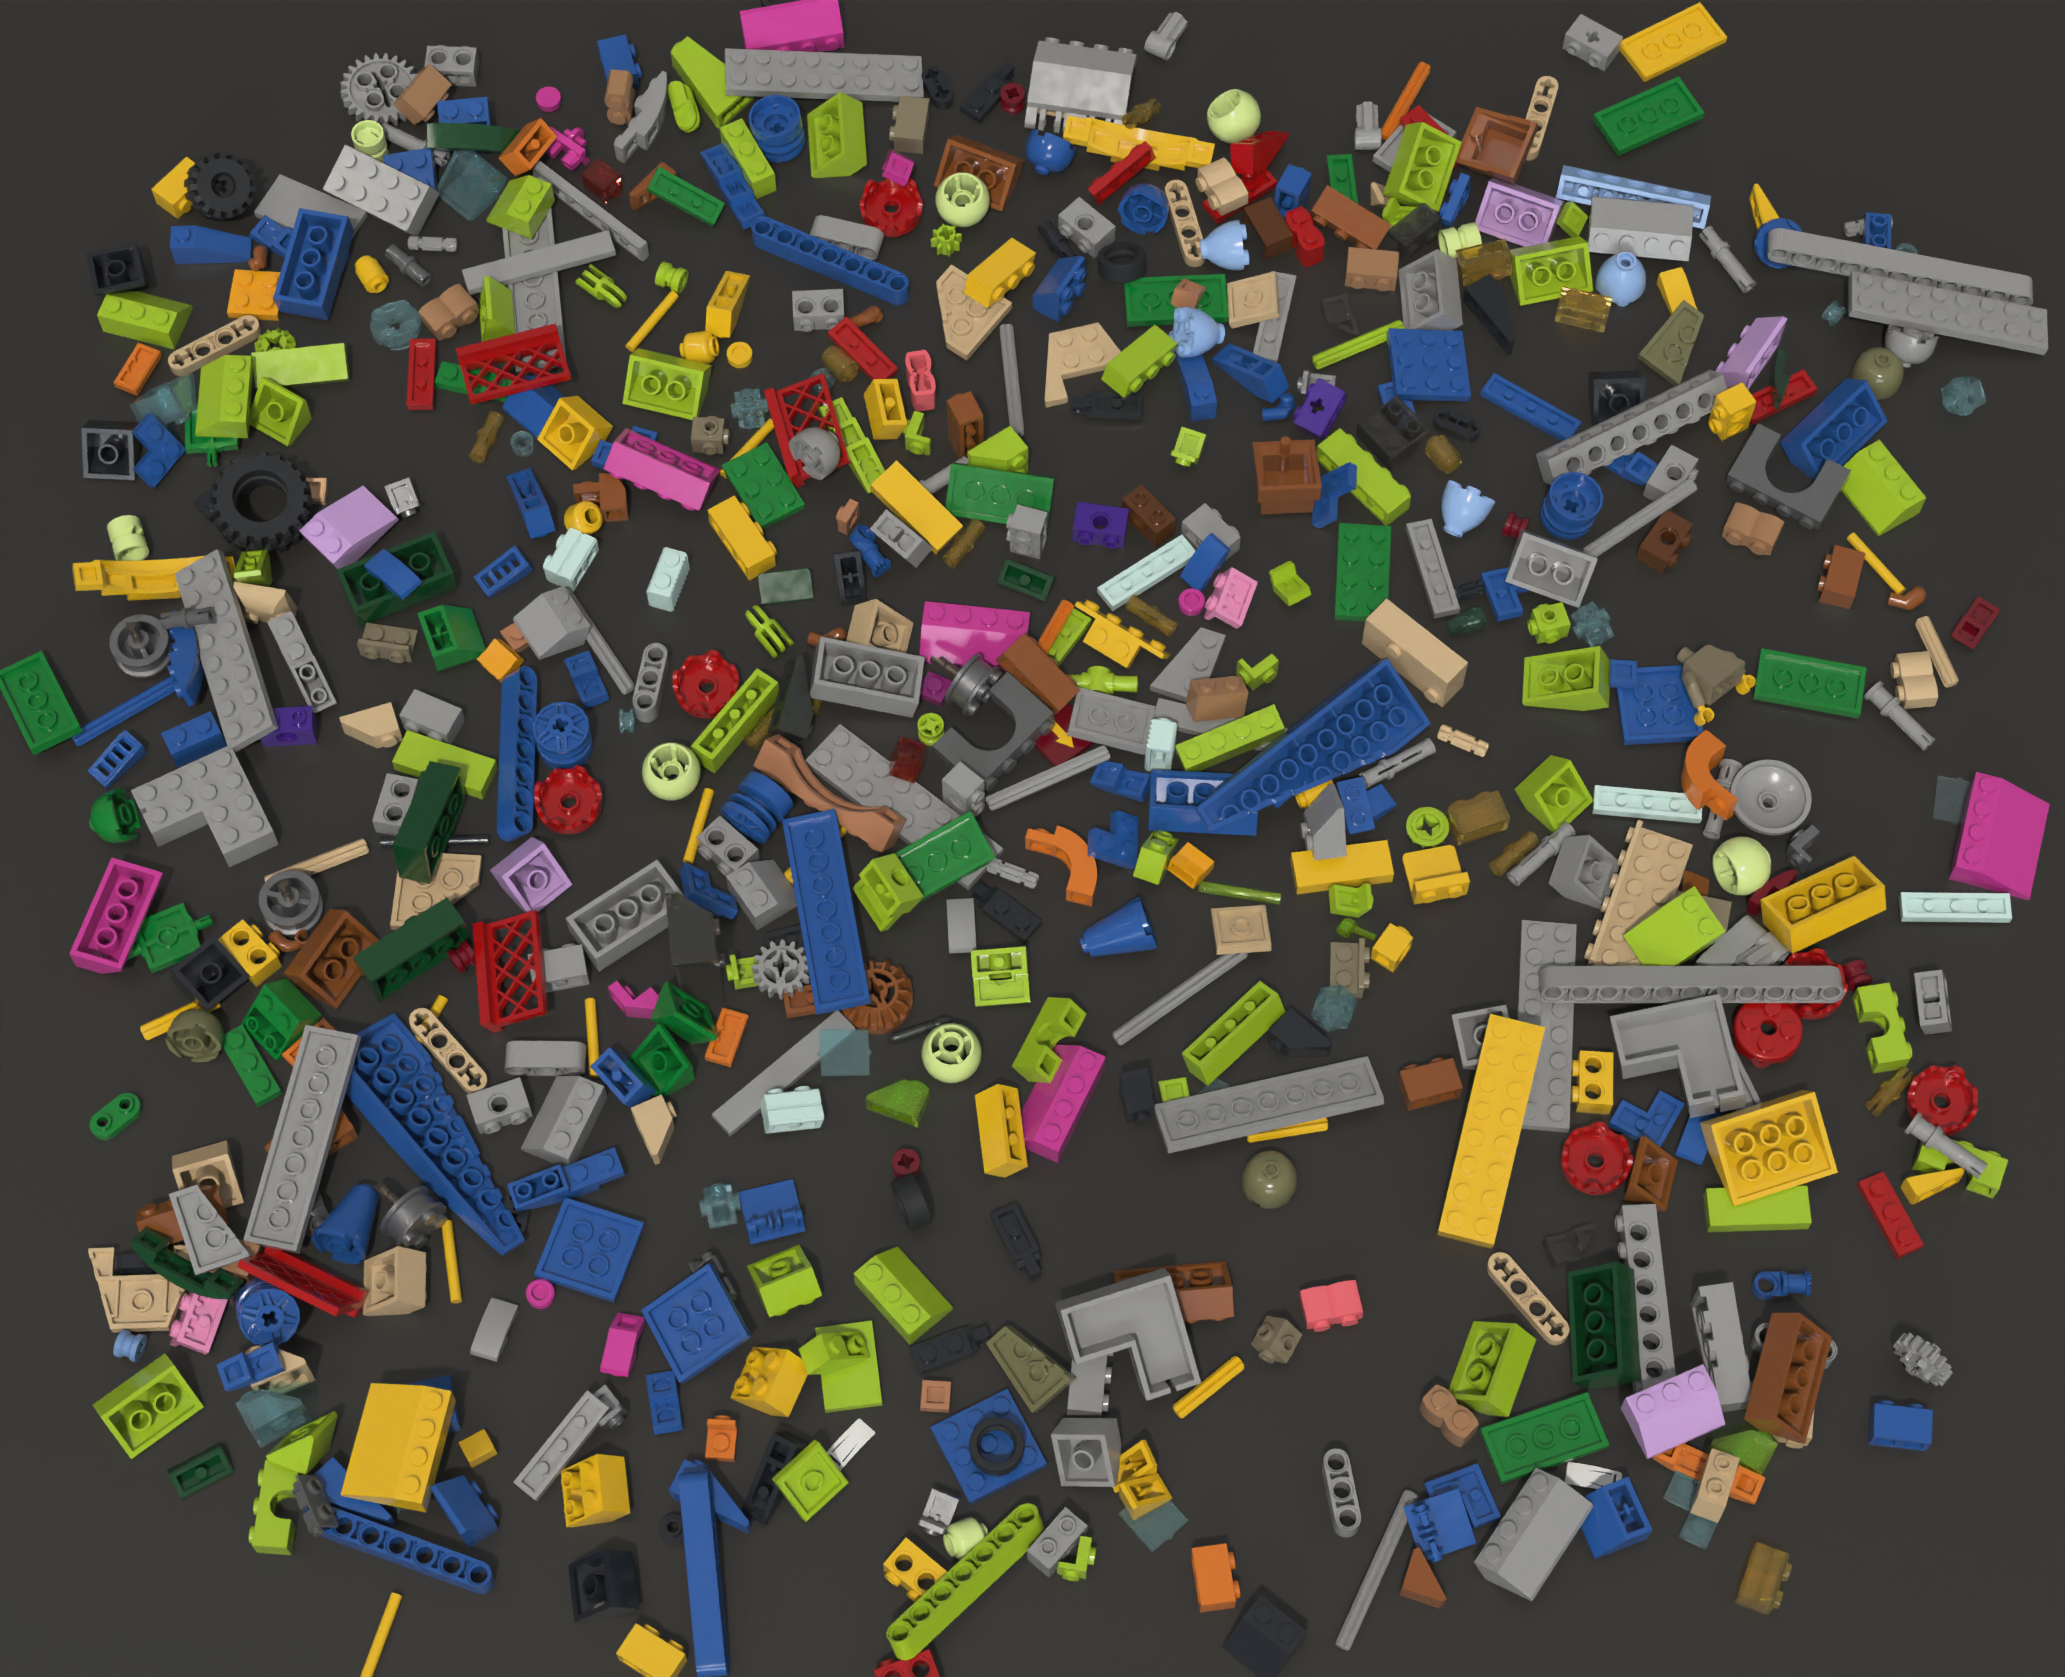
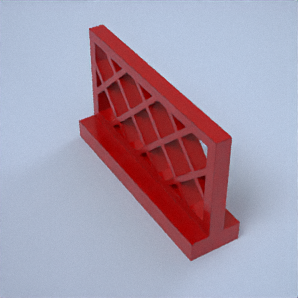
[456,323,571,405]
[764,373,851,488]
[473,910,548,1033]
[237,1247,369,1318]

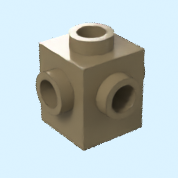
[691,416,730,455]
[1251,1316,1302,1364]

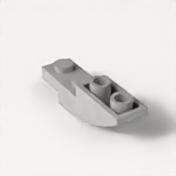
[614,71,669,164]
[267,611,337,714]

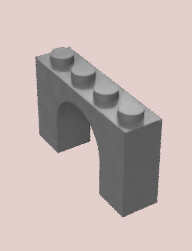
[1726,423,1851,531]
[933,672,1056,792]

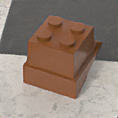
[1455,107,1538,185]
[1252,436,1322,515]

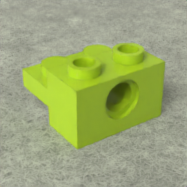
[852,853,924,932]
[971,946,1031,1007]

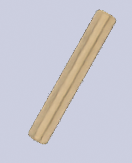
[264,838,369,882]

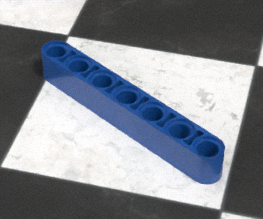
[751,216,909,305]
[497,666,537,842]
[679,1470,730,1677]
[304,1506,495,1594]

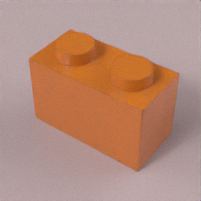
[499,118,557,176]
[1191,1543,1240,1613]

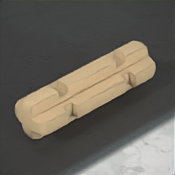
[1437,724,1489,757]

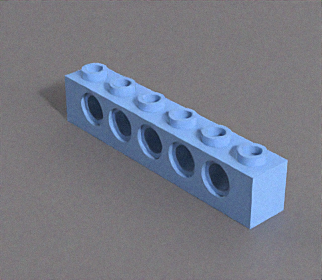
[1556,165,1711,229]

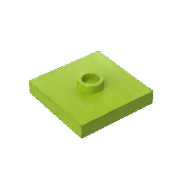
[772,1440,849,1522]

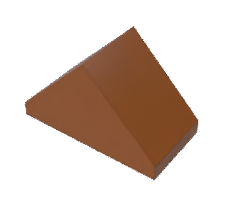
[1399,1547,1447,1608]

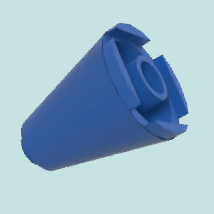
[1079,897,1158,957]
[311,1183,379,1265]

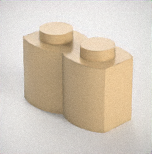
[1195,158,1248,216]
[1890,651,1938,709]

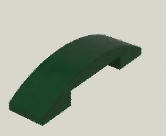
[426,123,521,155]
[130,1227,244,1299]

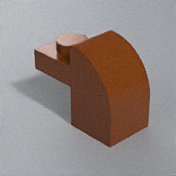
[573,473,629,522]

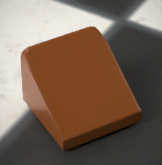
[1680,870,1709,897]

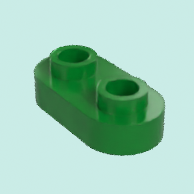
[89,1093,142,1141]

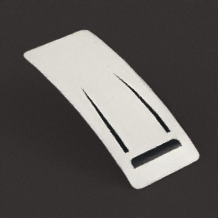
[827,1419,875,1471]
[1565,1462,1622,1489]

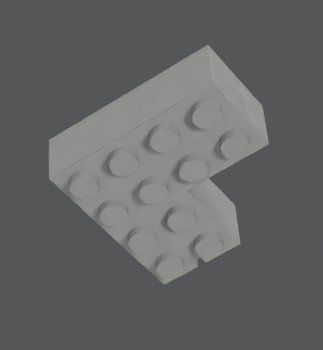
[131,747,279,868]
[1610,994,1745,1118]
[1055,1268,1201,1401]

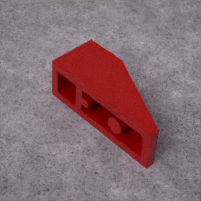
[1230,131,1289,178]

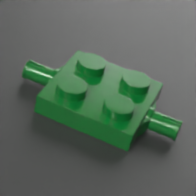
[185,403,239,467]
[127,903,213,973]

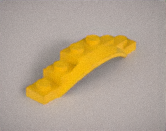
[1063,116,1215,171]
[72,556,236,600]

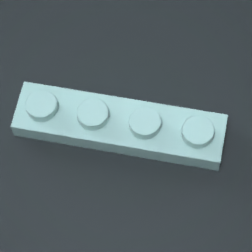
[1097,535,1196,611]
[1592,785,1702,824]
[1899,892,2012,923]

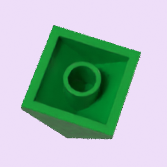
[651,981,718,1044]
[629,1023,695,1099]

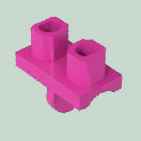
[545,127,590,171]

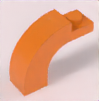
[1681,730,1738,821]
[1025,825,1097,907]

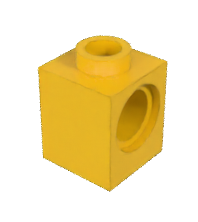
[1370,923,1413,972]

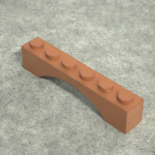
[753,734,907,852]

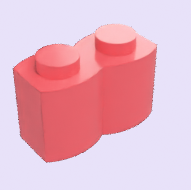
[905,350,936,412]
[1299,1280,1363,1332]

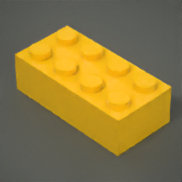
[1761,856,1886,954]

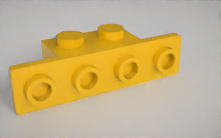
[1074,599,1170,668]

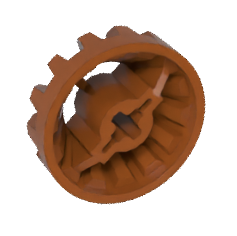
[841,959,913,1035]

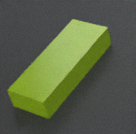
[251,343,350,389]
[392,730,498,800]
[1703,1186,1812,1232]

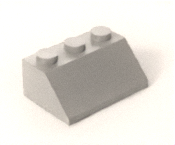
[1398,249,1463,330]
[1505,529,1598,608]
[521,1076,607,1167]

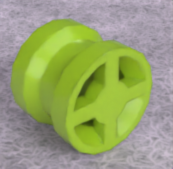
[917,713,944,746]

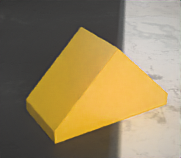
[1113,1440,1157,1493]
[1119,1473,1172,1521]

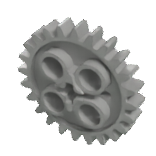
[341,53,417,126]

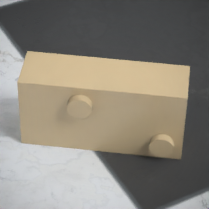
[1362,598,1468,707]

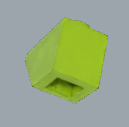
[1133,830,1179,885]
[799,1331,870,1375]

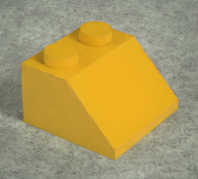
[537,396,613,470]

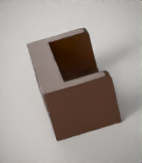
[1243,197,1293,260]

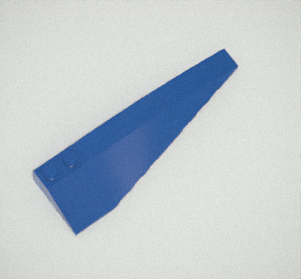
[1194,658,1431,831]
[345,1013,525,1256]

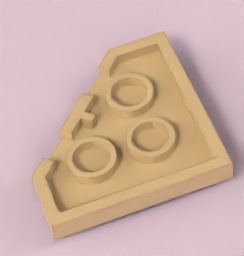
[936,265,1012,361]
[390,853,483,930]

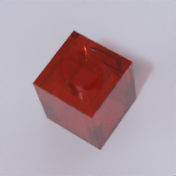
[581,158,623,204]
[889,737,925,783]

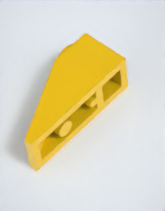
[705,271,750,338]

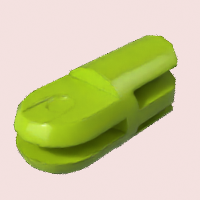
[667,81,700,133]
[575,263,627,308]
[745,605,794,659]

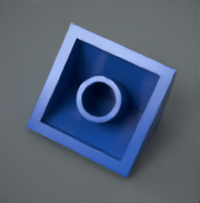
[502,375,565,438]

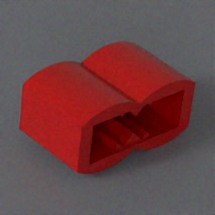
[1285,206,1325,268]

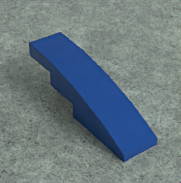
[700,143,765,230]

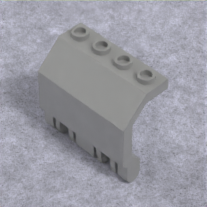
[1024,37,1138,134]

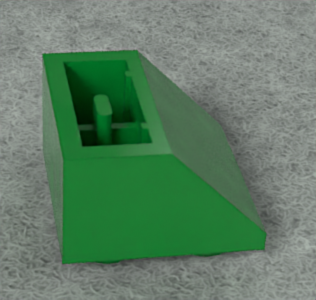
[417,605,486,672]
[241,978,322,1061]

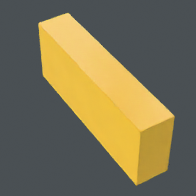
[870,460,963,555]
[1290,840,1394,895]

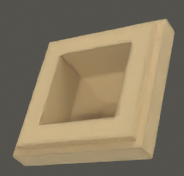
[1371,182,1390,208]

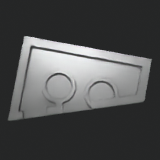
[1150,627,1226,702]
[169,1185,251,1276]

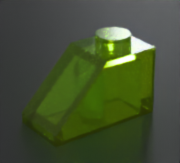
[865,1079,930,1128]
[1707,1429,1778,1475]

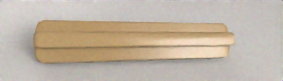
[1915,616,1959,688]

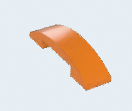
[1652,1443,1766,1504]

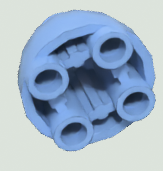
[1200,220,1249,271]
[1595,252,1646,307]
[1169,307,1225,358]
[1441,480,1495,538]

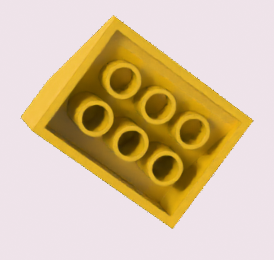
[1700,1090,1838,1206]
[340,1383,456,1513]

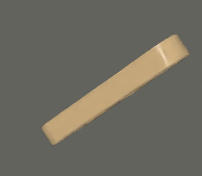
[1526,76,1558,161]
[1165,180,1206,267]
[168,315,261,376]
[409,1008,488,1094]
[1487,1252,1570,1345]

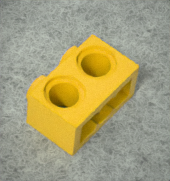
[1708,382,1756,441]
[218,919,282,987]
[1571,1050,1613,1114]
[883,1538,947,1603]

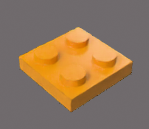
[227,269,281,321]

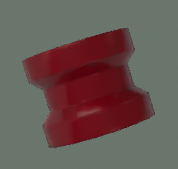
[1000,83,1025,115]
[1501,512,1530,541]
[446,940,476,975]
[1842,960,1873,992]
[892,1148,920,1179]

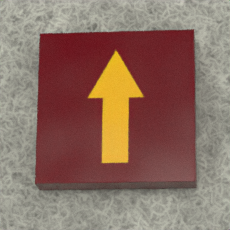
[1034,703,1096,767]

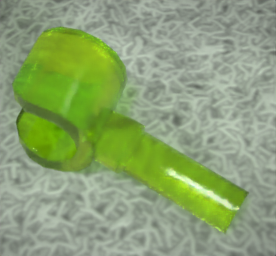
[1336,918,1376,941]

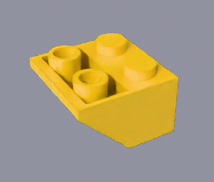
[730,1347,808,1417]
[561,1454,630,1527]

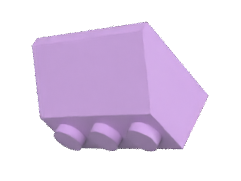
[1475,177,1564,247]
[1715,316,1787,390]
[1621,1364,1725,1459]

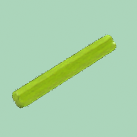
[1312,320,1405,369]

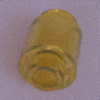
[821,345,859,382]
[1425,435,1462,474]

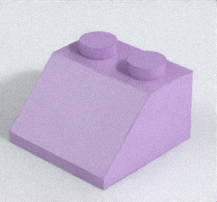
[490,837,572,913]

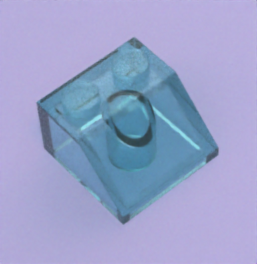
[437,150,507,221]
[130,373,196,428]
[235,1389,312,1448]

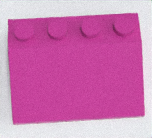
[1949,772,2050,900]

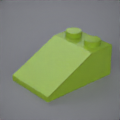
[1522,646,1610,711]
[1622,886,1726,966]

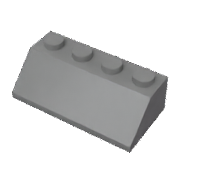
[1586,196,1693,261]
[1474,1468,1594,1601]

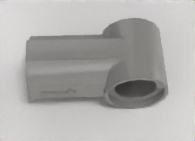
[1144,12,1188,61]
[1355,102,1381,150]
[1735,932,1790,966]

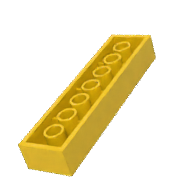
[1437,1014,1545,1249]

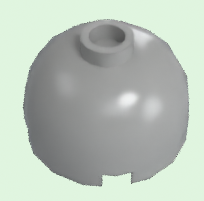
[1884,325,1939,368]
[789,427,840,480]

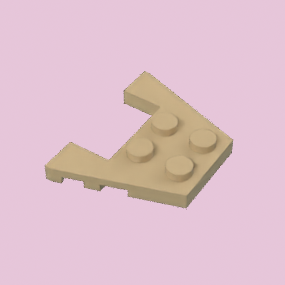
[1045,323,1121,408]
[88,1245,191,1333]

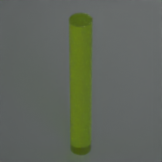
[1199,881,1281,904]

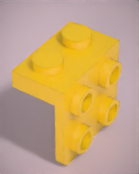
[1402,845,1470,905]

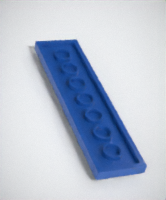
[782,809,871,1015]

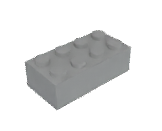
[323,145,440,236]
[809,636,925,718]
[566,860,690,972]

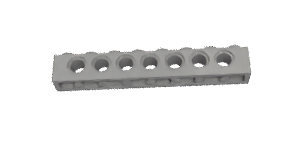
[1536,370,1727,485]
[1614,1204,1676,1394]

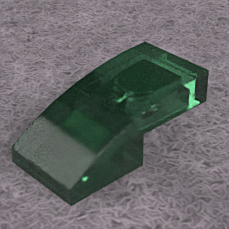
[1770,349,1791,410]

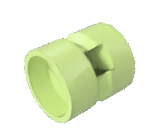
[351,120,389,163]
[1438,222,1482,260]
[107,515,149,561]

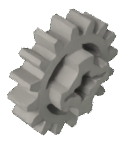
[752,940,810,1000]
[1893,1333,1953,1386]

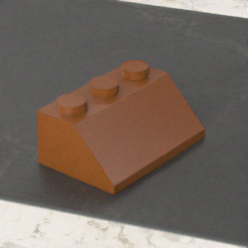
[934,135,1025,212]
[283,909,379,1009]

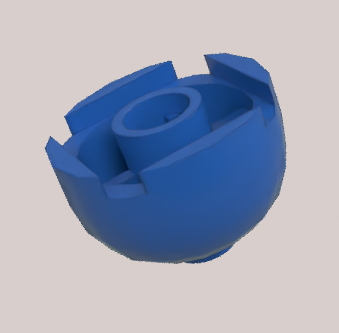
[1025,130,1077,176]
[1118,183,1169,235]

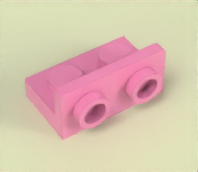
[1204,567,1258,629]
[169,1292,228,1355]

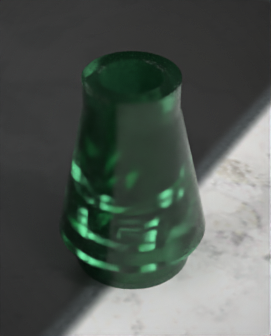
[1446,605,1487,636]

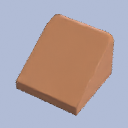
[1171,279,1206,308]

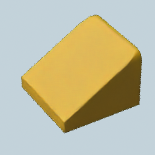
[459,1429,497,1468]

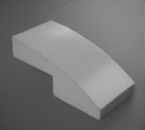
[946,898,976,953]
[470,1298,518,1362]

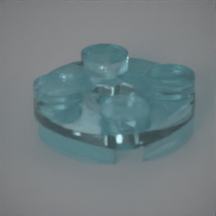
[370,300,422,350]

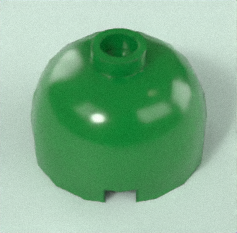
[89,788,141,844]

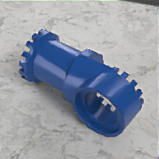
[849,524,892,578]
[1751,1271,1812,1300]

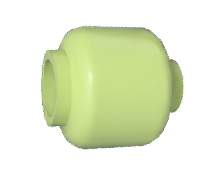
[943,1517,989,1560]

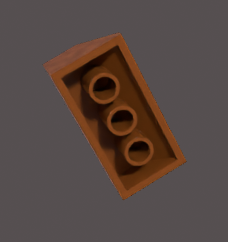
[1113,1261,1234,1323]
[1744,1313,1832,1444]

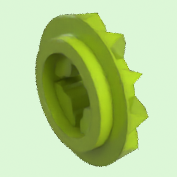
[254,327,296,352]
[1406,807,1449,848]

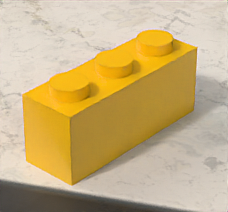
[964,238,1036,308]
[707,495,777,581]
[975,1084,1028,1178]

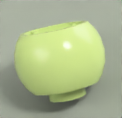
[1207,89,1261,144]
[935,172,990,228]
[642,742,701,801]
[1712,836,1771,895]
[921,1023,982,1083]

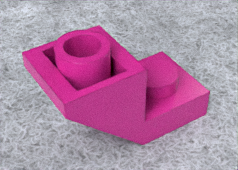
[882,149,914,186]
[608,980,660,1019]
[600,1312,645,1377]

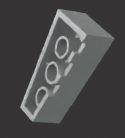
[1690,1282,1753,1412]

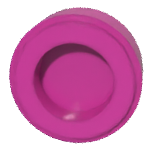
[536,87,561,112]
[1178,588,1205,616]
[526,1279,555,1309]

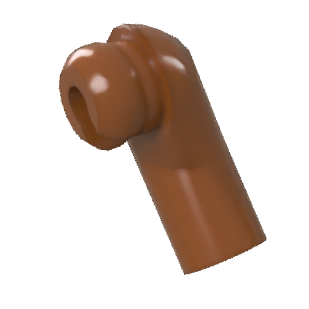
[248,245,269,271]
[849,306,883,328]
[1887,586,1926,610]
[807,627,847,647]

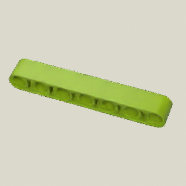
[886,1503,1045,1660]

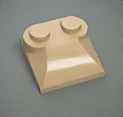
[233,582,297,624]

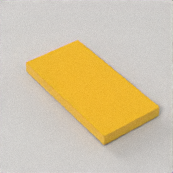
[1620,2,1727,82]

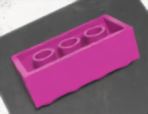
[740,0,844,52]
[604,428,721,511]
[919,601,1030,671]
[69,858,164,974]
[1021,1045,1106,1163]

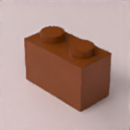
[1817,545,1866,610]
[1398,1057,1463,1111]

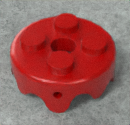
[860,178,923,237]
[672,650,740,719]
[534,765,603,835]
[1782,948,1848,1020]
[1730,1003,1803,1068]
[1906,1065,1979,1136]
[1560,1122,1633,1195]

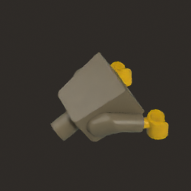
[1677,645,1756,726]

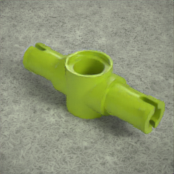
[1066,666,1138,694]

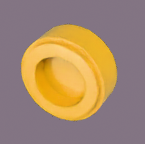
[727,342,753,368]

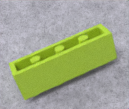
[1316,428,1411,526]
[691,668,779,774]
[1175,704,1285,772]
[1181,981,1286,1086]

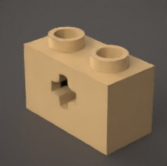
[1690,1448,1740,1523]

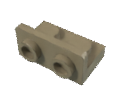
[357,623,419,663]
[1329,938,1370,998]

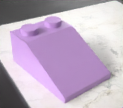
[300,486,399,569]

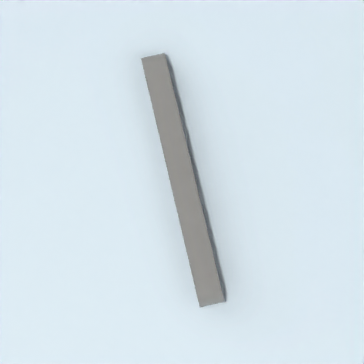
[1767,228,2033,306]
[1539,966,1844,1003]

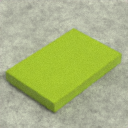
[815,1320,883,1413]

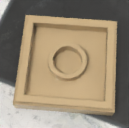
[1227,271,1280,329]
[1211,905,1272,955]

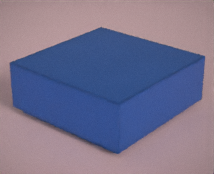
[1609,659,1637,689]

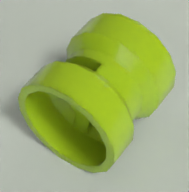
[655,261,689,294]

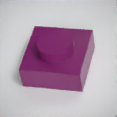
[919,671,952,707]

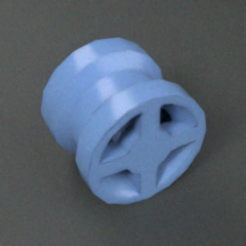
[113,1329,147,1363]

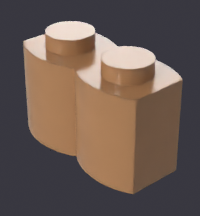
[604,69,636,125]
[418,284,480,341]
[1722,503,1784,556]
[1419,1385,1479,1448]

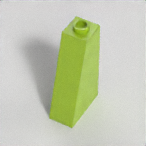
[670,36,754,130]

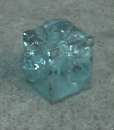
[1940,375,1986,416]
[730,388,768,430]
[1571,601,1614,647]
[1311,986,1357,1031]
[699,1183,741,1228]

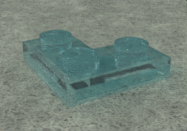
[1663,1471,1729,1550]

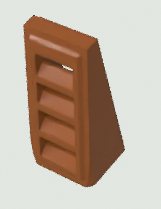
[629,162,677,211]

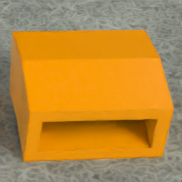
[477,638,524,683]
[1167,842,1214,889]

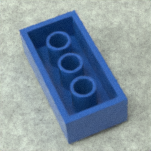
[273,208,354,320]

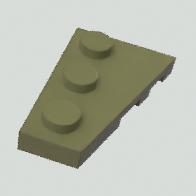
[1637,300,1704,386]
[986,1325,1076,1413]

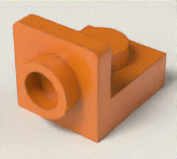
[705,1415,738,1462]

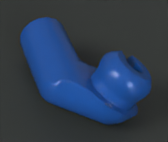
[1262,393,1295,421]

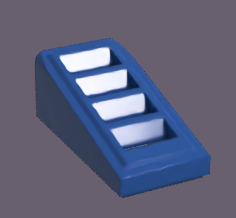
[473,545,534,598]
[88,730,146,789]

